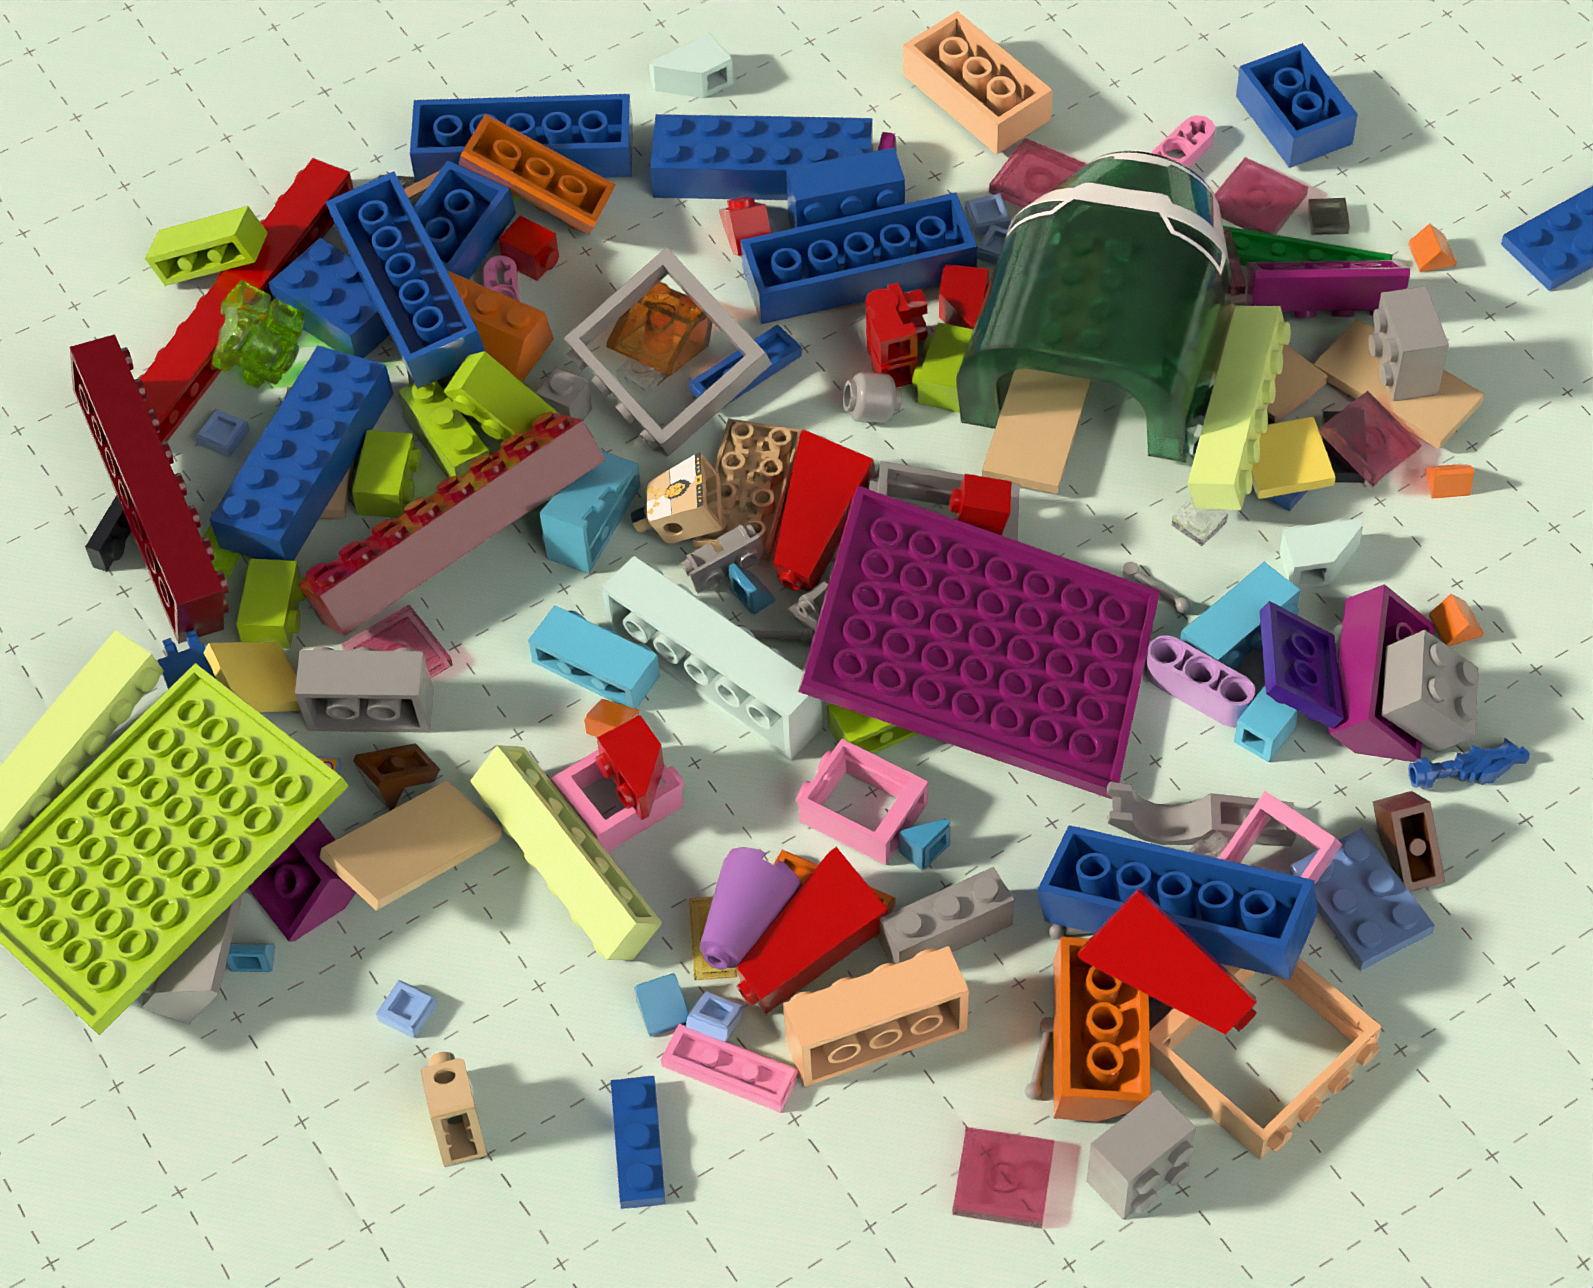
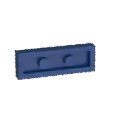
[689,324,802,408]
[610,1075,666,1209]

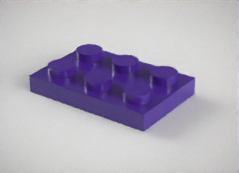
[1259,601,1344,729]

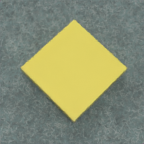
[1251,416,1336,499]
[204,642,301,712]

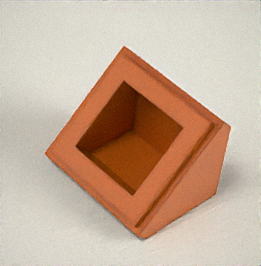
[1408,223,1456,272]
[1425,464,1474,499]
[1429,594,1484,647]

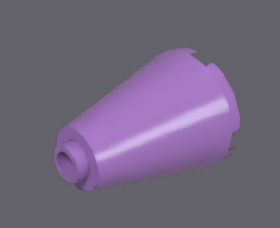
[700,847,802,970]

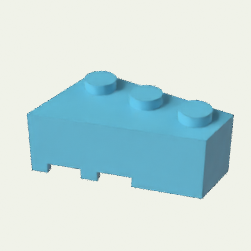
[540,450,641,574]

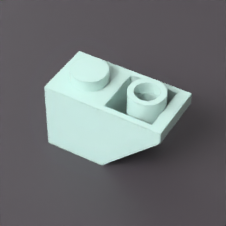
[649,33,734,98]
[1279,518,1363,589]

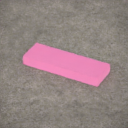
[661,1023,799,1113]

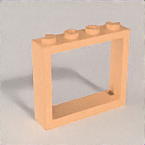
[1149,958,1382,1160]

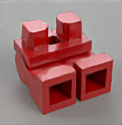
[866,283,928,388]

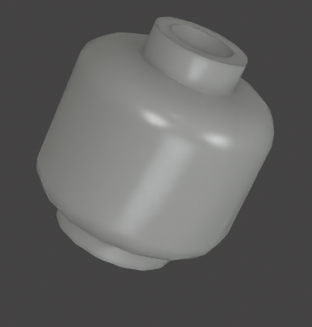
[843,372,902,423]

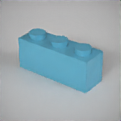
[1180,561,1300,671]
[528,605,660,709]

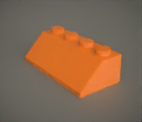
[459,114,616,235]
[389,270,554,382]
[1053,936,1151,1122]

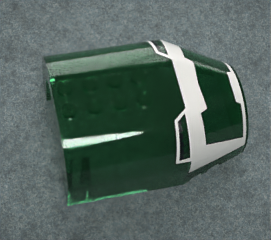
[956,151,1231,463]

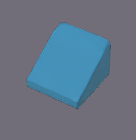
[729,563,776,615]
[899,818,951,870]
[227,943,275,972]
[634,973,689,1037]

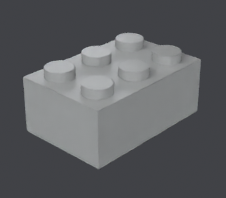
[295,647,434,733]

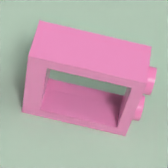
[796,739,928,865]
[551,750,684,853]
[1218,791,1342,884]

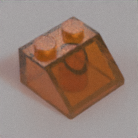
[606,282,713,376]

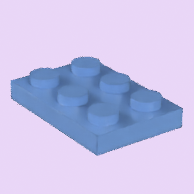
[1289,828,1435,971]

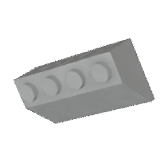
[141,893,243,1024]

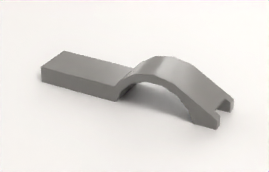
[1107,782,1296,847]

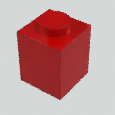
[498,215,559,281]
[949,474,1012,535]

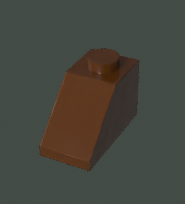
[1372,791,1445,892]

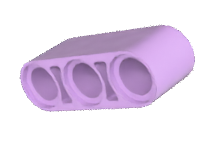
[1146,635,1255,727]

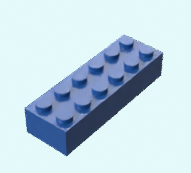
[410,94,633,183]
[650,114,873,200]
[326,171,486,389]
[741,192,978,324]
[209,345,394,561]
[1037,825,1318,980]

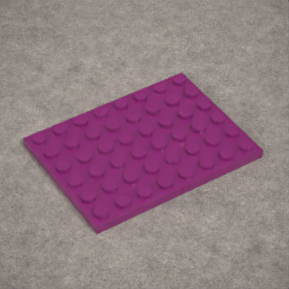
[798,486,1160,799]

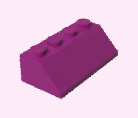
[1246,260,1410,318]
[1329,584,1435,762]
[248,818,356,942]

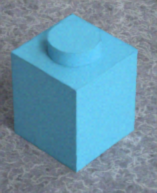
[1234,686,1299,762]

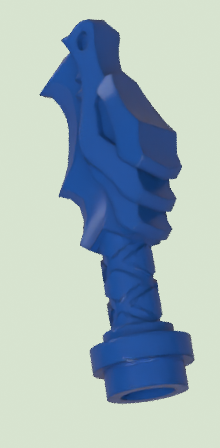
[1408,738,1530,789]

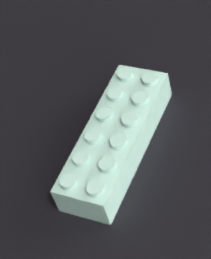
[602,556,823,760]

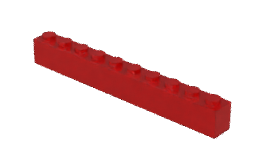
[138,158,353,442]

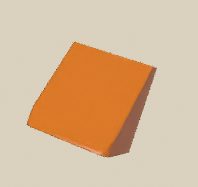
[584,698,640,737]

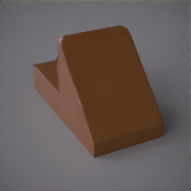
[353,743,440,811]

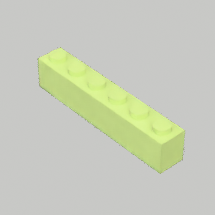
[1187,306,1290,510]
[0,630,164,852]
[470,745,662,960]

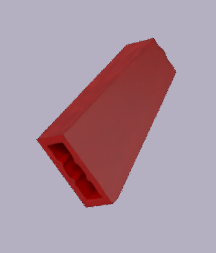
[773,429,876,592]
[736,846,888,1014]
[1077,887,1257,1035]

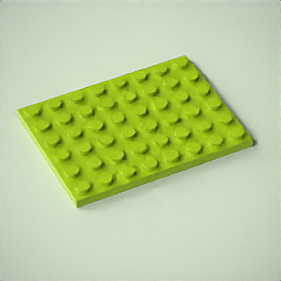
[0,663,349,1036]

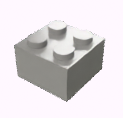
[1369,286,1449,401]
[1382,630,1479,752]
[1087,1090,1196,1220]

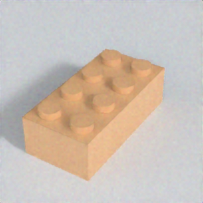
[903,11,1052,155]
[783,946,969,1087]

